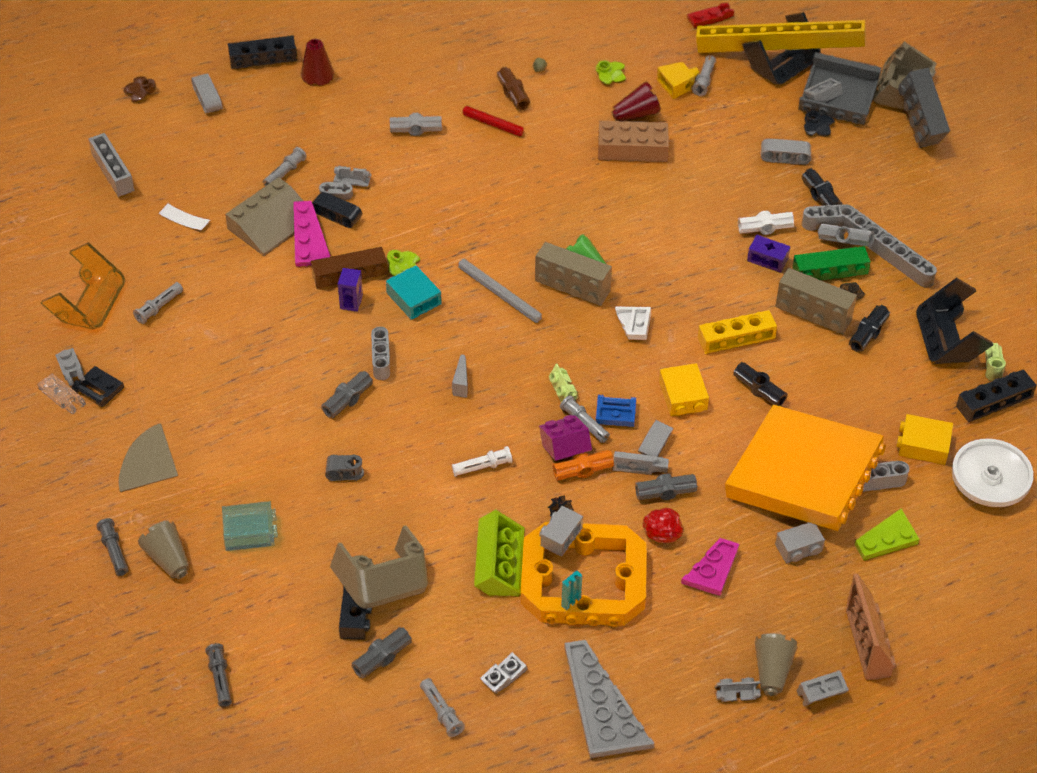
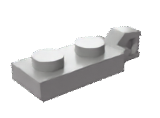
[613,451,669,475]

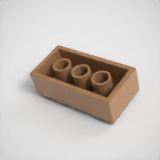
[598,121,669,162]

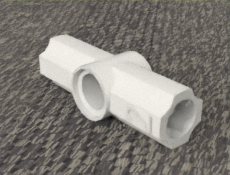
[738,211,794,235]

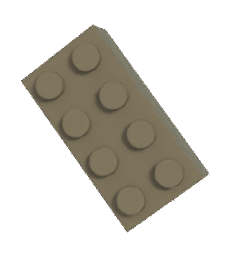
[535,242,612,306]
[775,268,857,334]

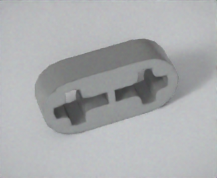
[319,182,353,200]

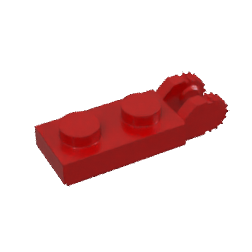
[687,2,735,29]

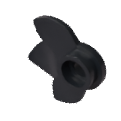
[804,111,835,136]

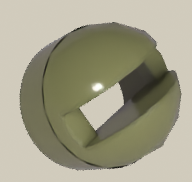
[533,58,547,72]

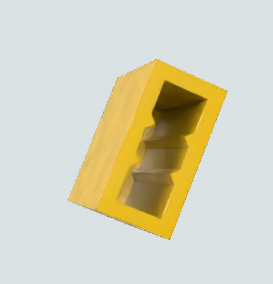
[659,363,709,416]
[896,414,953,465]

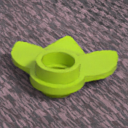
[596,60,626,85]
[387,250,420,276]

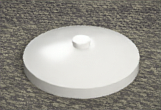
[952,439,1033,507]

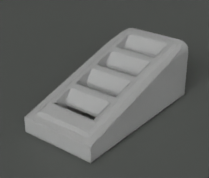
[452,354,468,397]

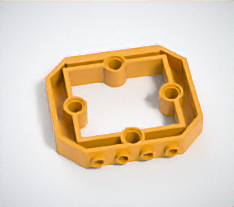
[521,522,647,627]

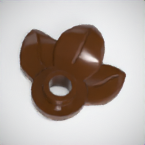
[123,76,156,103]

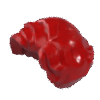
[642,507,684,543]

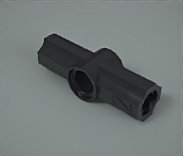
[802,168,843,206]
[849,305,890,352]
[733,362,788,406]

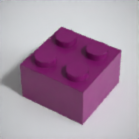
[539,415,592,461]

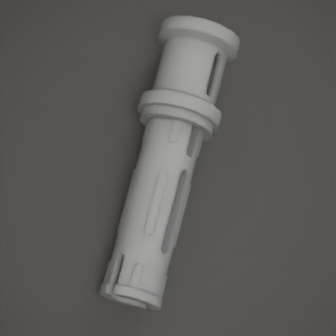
[692,56,716,96]
[263,147,307,186]
[133,282,183,324]
[560,395,610,443]
[420,678,465,737]

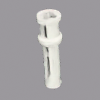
[451,446,513,476]

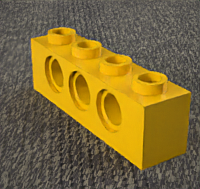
[697,310,777,354]

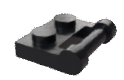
[71,366,124,407]

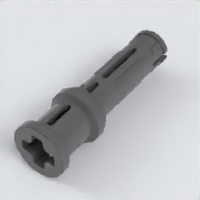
[96,518,129,576]
[205,643,232,707]

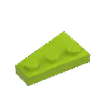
[855,509,920,561]

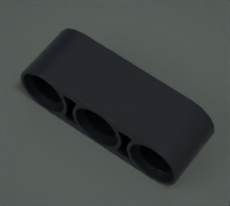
[312,192,363,228]

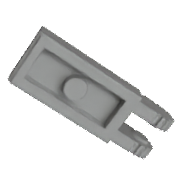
[55,348,85,386]

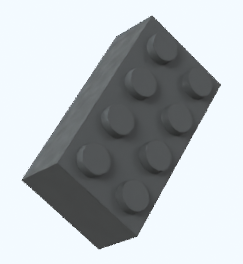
[898,68,950,148]

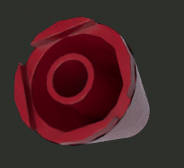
[301,38,334,86]
[611,81,661,121]

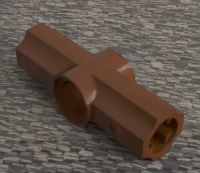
[497,67,530,111]

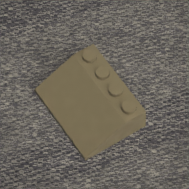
[225,177,303,256]

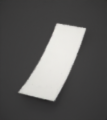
[159,204,210,230]

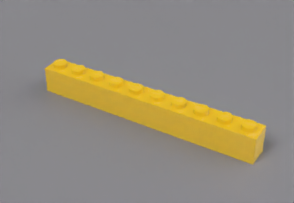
[696,20,866,53]

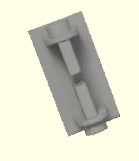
[333,165,372,187]
[715,678,760,702]

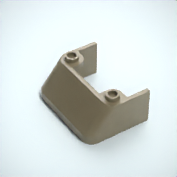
[330,526,428,608]

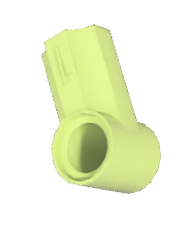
[985,343,1006,381]

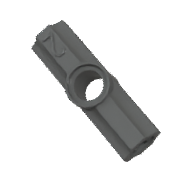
[321,371,373,418]
[635,474,698,500]
[351,627,412,679]

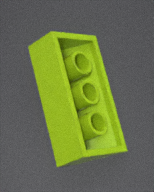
[474,510,524,596]

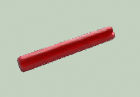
[462,106,524,137]

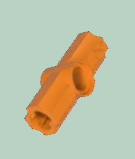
[552,450,614,481]

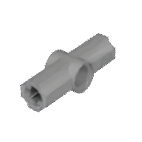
[390,113,442,136]
[818,224,875,247]

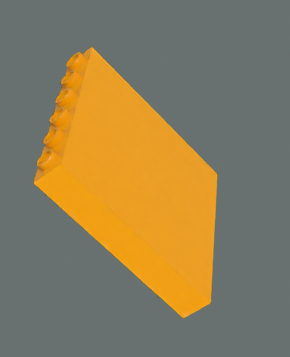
[725,405,886,531]

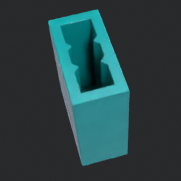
[386,265,442,320]

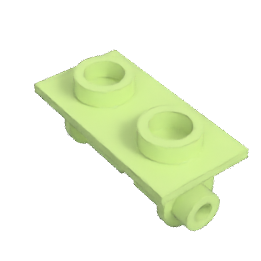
[549,364,578,402]

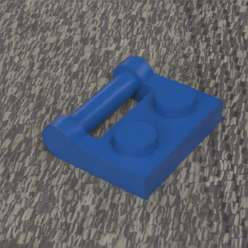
[596,395,636,427]

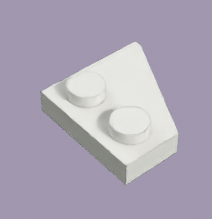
[615,307,652,340]

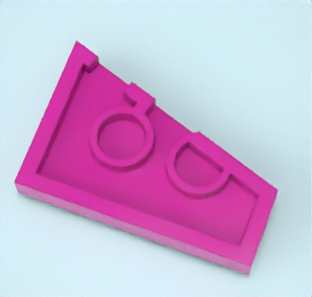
[681,538,739,596]

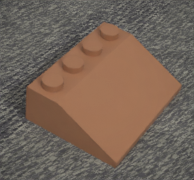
[845,574,896,680]

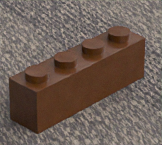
[311,247,388,289]

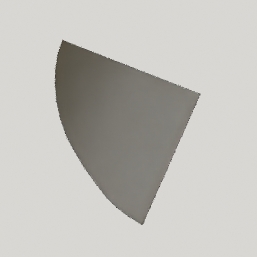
[119,423,178,492]

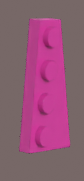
[293,201,330,266]

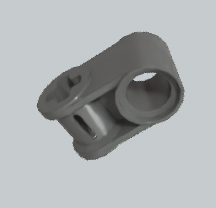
[325,455,364,481]

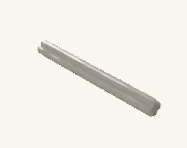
[458,259,542,323]

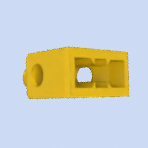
[657,62,699,99]

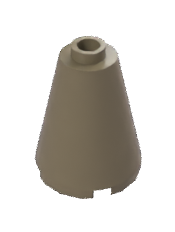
[138,520,189,579]
[755,633,797,696]

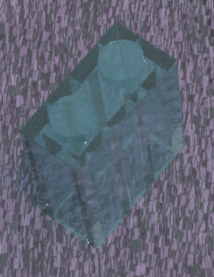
[222,501,278,551]

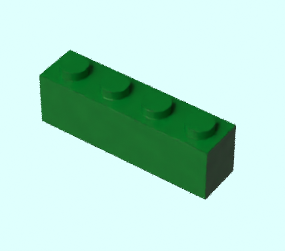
[792,246,871,280]

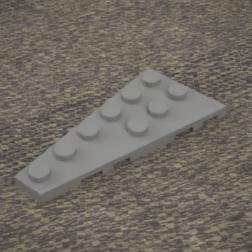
[564,640,655,758]

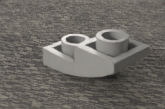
[638,420,673,457]
[480,652,528,693]

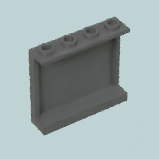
[798,52,881,125]

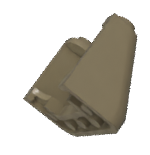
[873,41,937,110]

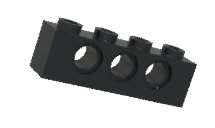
[227,35,297,69]
[956,369,1037,422]
[339,559,372,640]

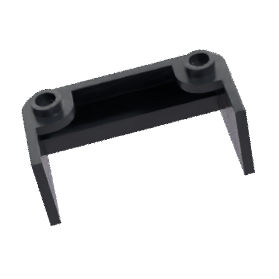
[742,12,821,85]
[916,277,994,364]

